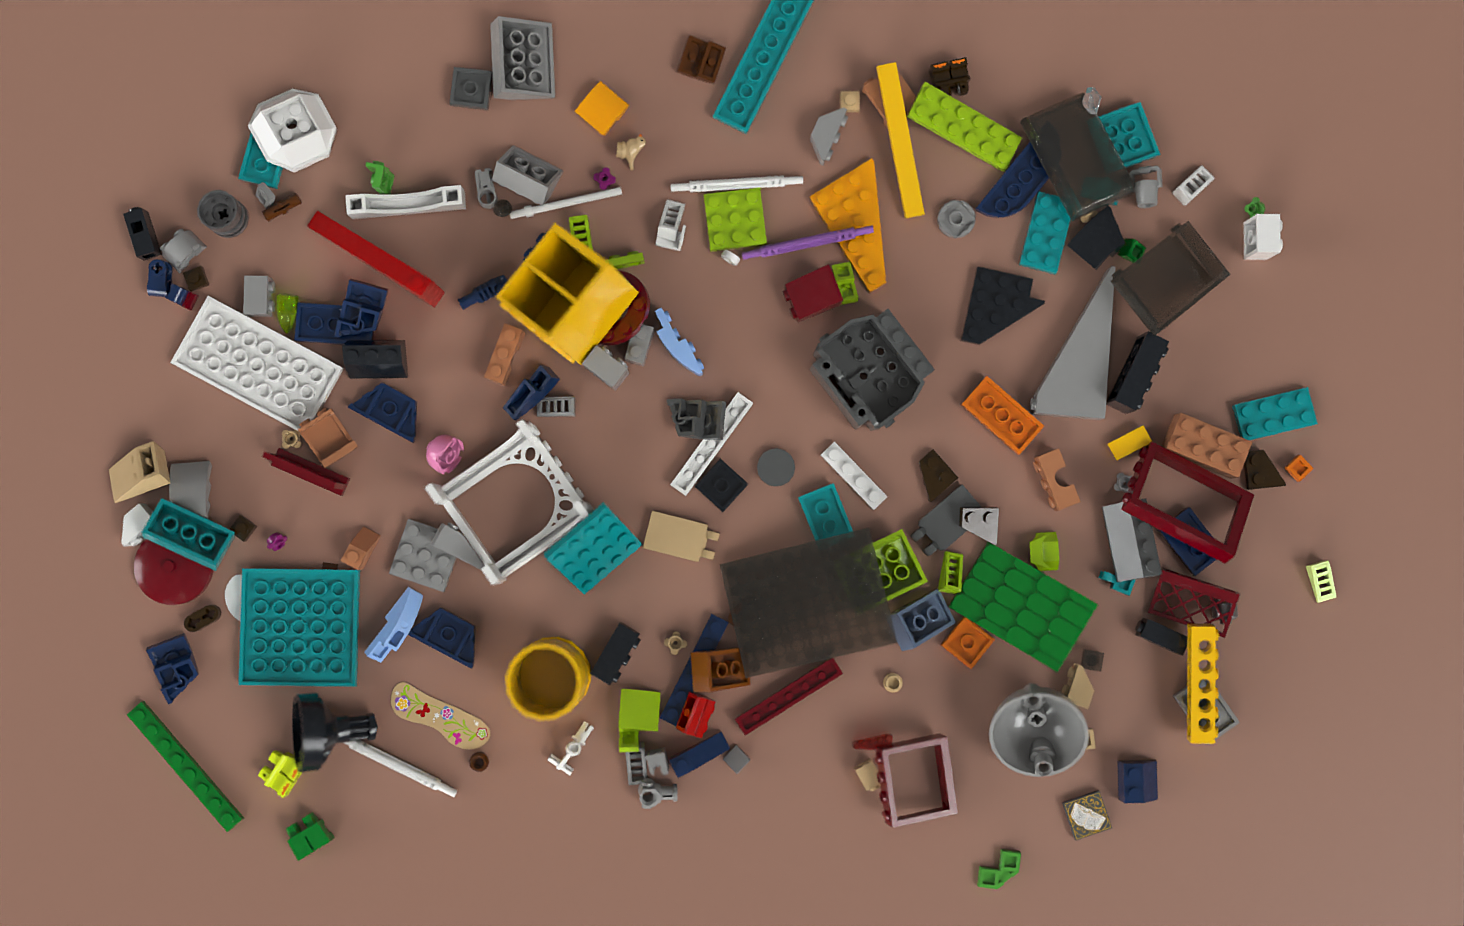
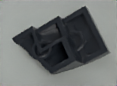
[1067,205,1125,270]

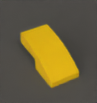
[1108,425,1153,460]

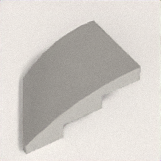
[169,461,212,519]

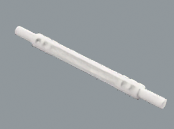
[671,175,803,192]
[345,740,458,797]

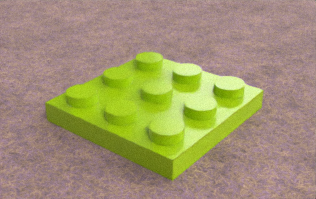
[704,188,767,252]

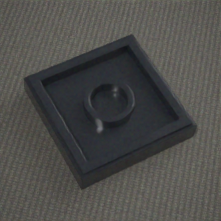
[695,458,749,512]

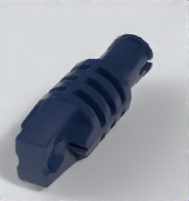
[458,275,508,310]

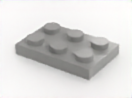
[1173,679,1240,745]

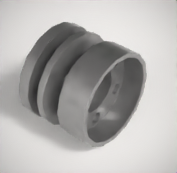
[197,190,249,238]

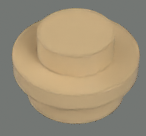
[883,673,903,693]

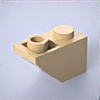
[1061,663,1094,709]

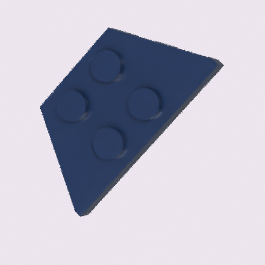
[348,383,417,443]
[408,608,475,669]

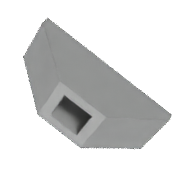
[810,108,848,165]

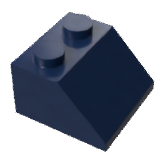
[1117,760,1158,803]

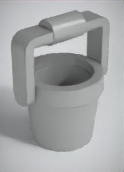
[1130,165,1162,208]

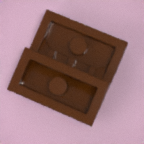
[676,35,726,84]

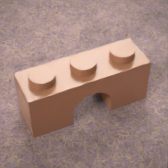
[484,323,525,386]
[1033,448,1081,511]

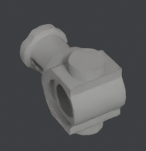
[638,778,678,809]

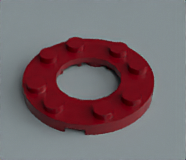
[599,270,650,345]

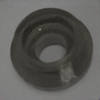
[493,200,513,217]

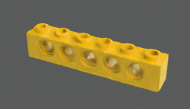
[1187,624,1219,744]

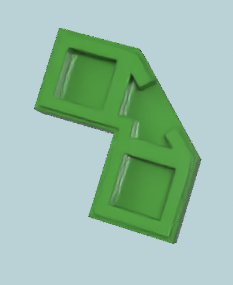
[977,849,1021,889]

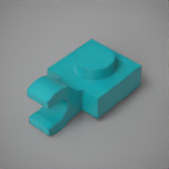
[1098,571,1135,596]

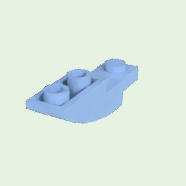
[655,307,704,376]
[364,587,423,663]

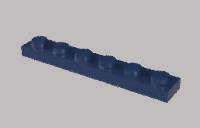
[660,614,729,726]

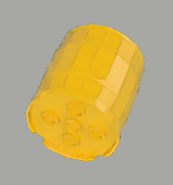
[506,636,591,720]

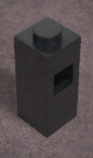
[123,207,162,261]
[1135,618,1187,656]

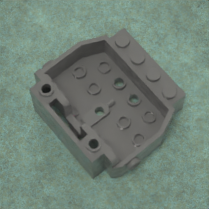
[810,309,935,431]

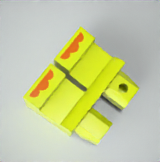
[258,750,302,798]

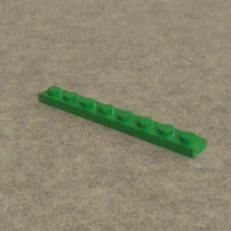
[127,701,244,832]

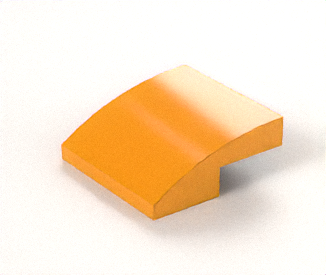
[575,81,630,136]

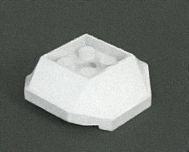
[248,89,337,172]

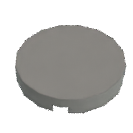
[937,200,975,238]

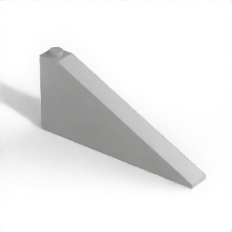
[1030,266,1115,420]

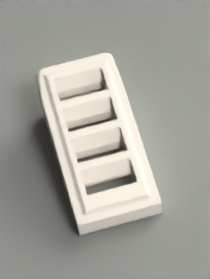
[1172,165,1215,206]
[657,200,685,241]

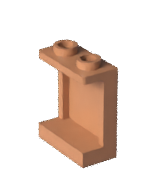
[862,71,916,129]
[298,408,358,469]

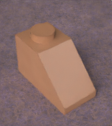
[341,527,381,570]

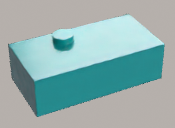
[142,498,235,571]

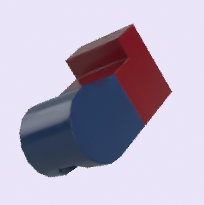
[164,283,199,311]

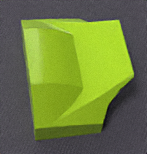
[1029,532,1059,571]

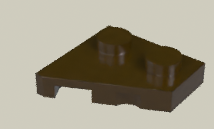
[1244,450,1286,490]

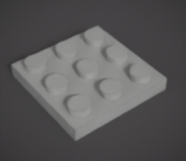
[389,519,457,592]

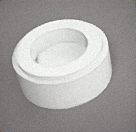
[721,250,741,266]

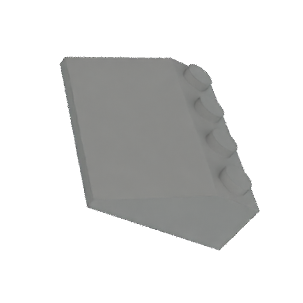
[490,16,555,100]

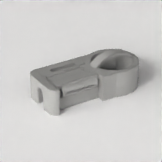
[475,168,498,209]

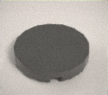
[757,448,795,487]

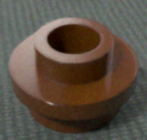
[469,752,489,772]

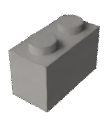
[243,276,275,317]
[624,324,655,367]

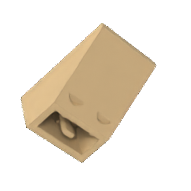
[109,441,170,503]

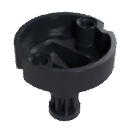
[292,693,378,772]

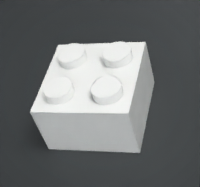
[1243,214,1283,260]

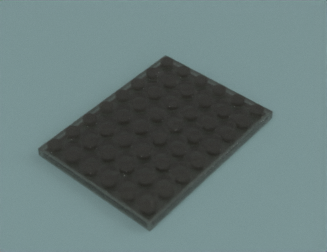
[720,528,898,678]

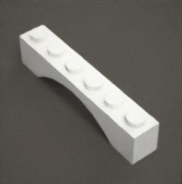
[345,185,466,219]

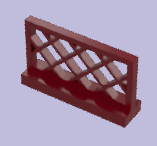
[262,448,350,496]
[1148,568,1240,638]

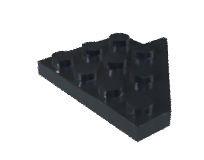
[961,267,1045,345]

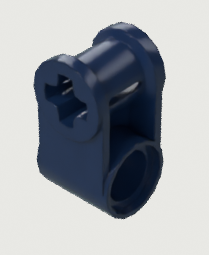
[147,259,173,297]

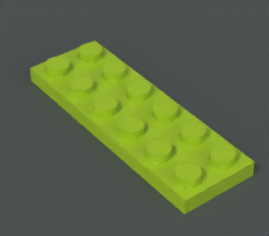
[906,82,1022,172]

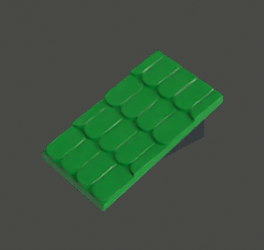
[948,542,1098,672]

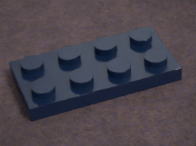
[294,302,374,345]

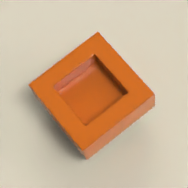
[1284,455,1314,482]

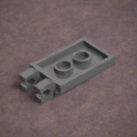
[910,484,981,556]

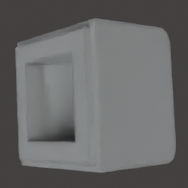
[723,745,750,774]

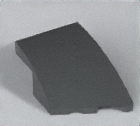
[667,398,726,440]

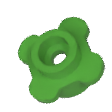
[1245,197,1265,218]

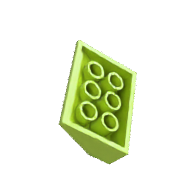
[832,529,928,616]

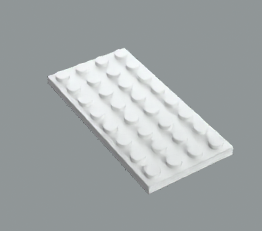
[170,296,344,431]

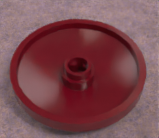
[134,539,213,605]

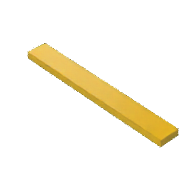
[876,62,925,219]

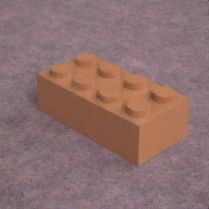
[1162,413,1253,479]

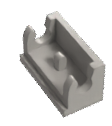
[645,747,669,775]

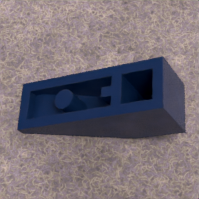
[669,731,730,778]

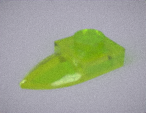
[277,294,298,334]

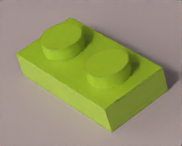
[606,251,645,270]

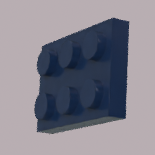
[1157,507,1217,576]

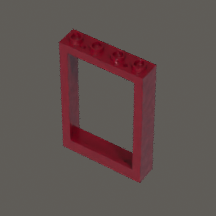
[1121,441,1254,564]

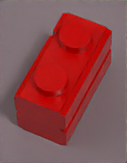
[676,692,716,738]

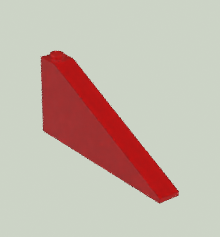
[307,211,445,308]

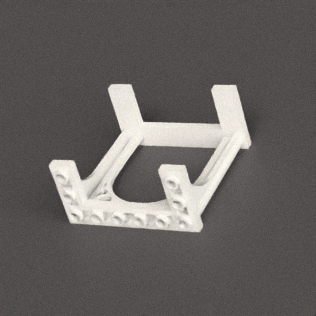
[425,419,594,585]

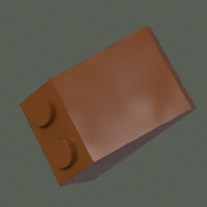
[691,647,751,692]

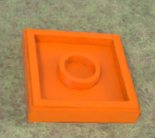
[941,616,995,669]

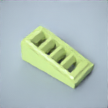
[1306,560,1336,603]

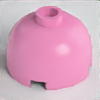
[426,435,464,474]

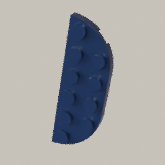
[975,121,1061,218]

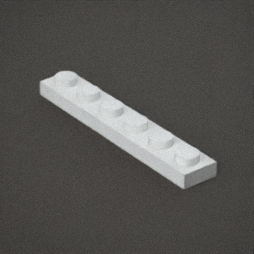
[670,392,753,496]

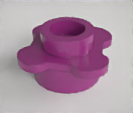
[593,167,616,190]
[267,532,288,551]

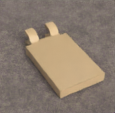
[643,511,720,562]

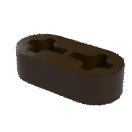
[184,605,221,632]

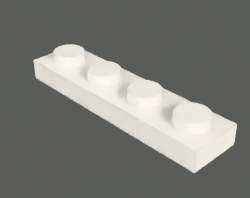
[821,442,887,510]

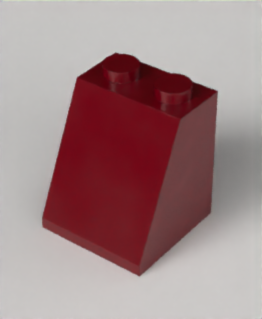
[782,264,843,322]

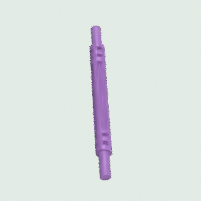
[742,225,874,260]

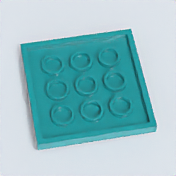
[543,502,643,595]

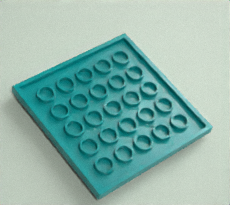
[238,568,360,687]

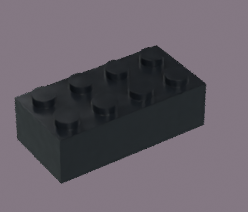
[1106,331,1169,414]

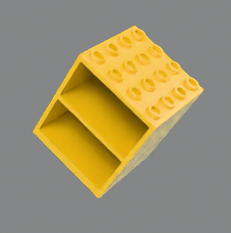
[496,223,639,365]

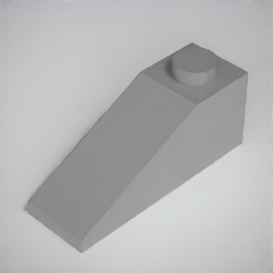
[431,522,485,570]

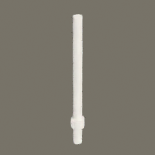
[509,187,622,219]

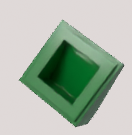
[1118,238,1146,265]

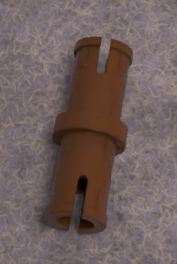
[262,193,302,222]

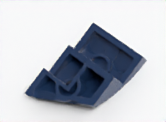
[334,279,389,337]
[146,633,199,705]

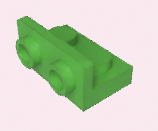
[365,161,395,195]

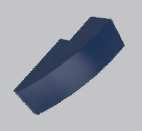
[503,365,560,420]

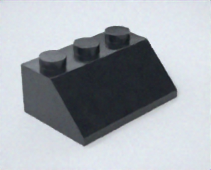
[342,340,408,379]

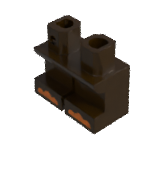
[929,57,970,96]

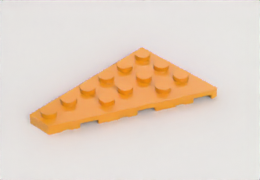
[809,159,886,294]

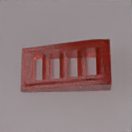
[851,733,893,750]

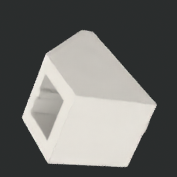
[122,503,153,547]

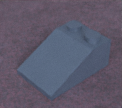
[885,589,956,651]

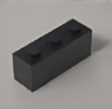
[590,622,641,685]

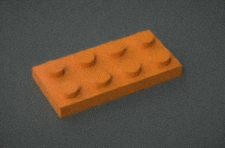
[961,376,1044,455]

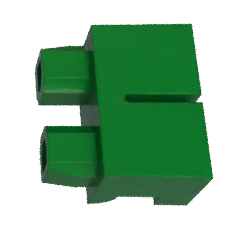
[286,812,335,861]

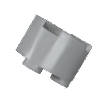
[160,229,207,273]

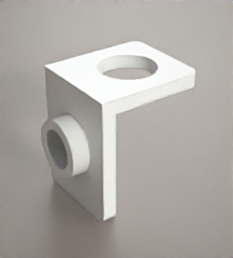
[655,225,686,251]

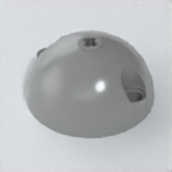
[989,683,1089,777]

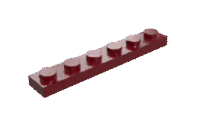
[735,657,843,736]

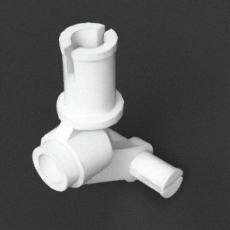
[548,721,594,776]

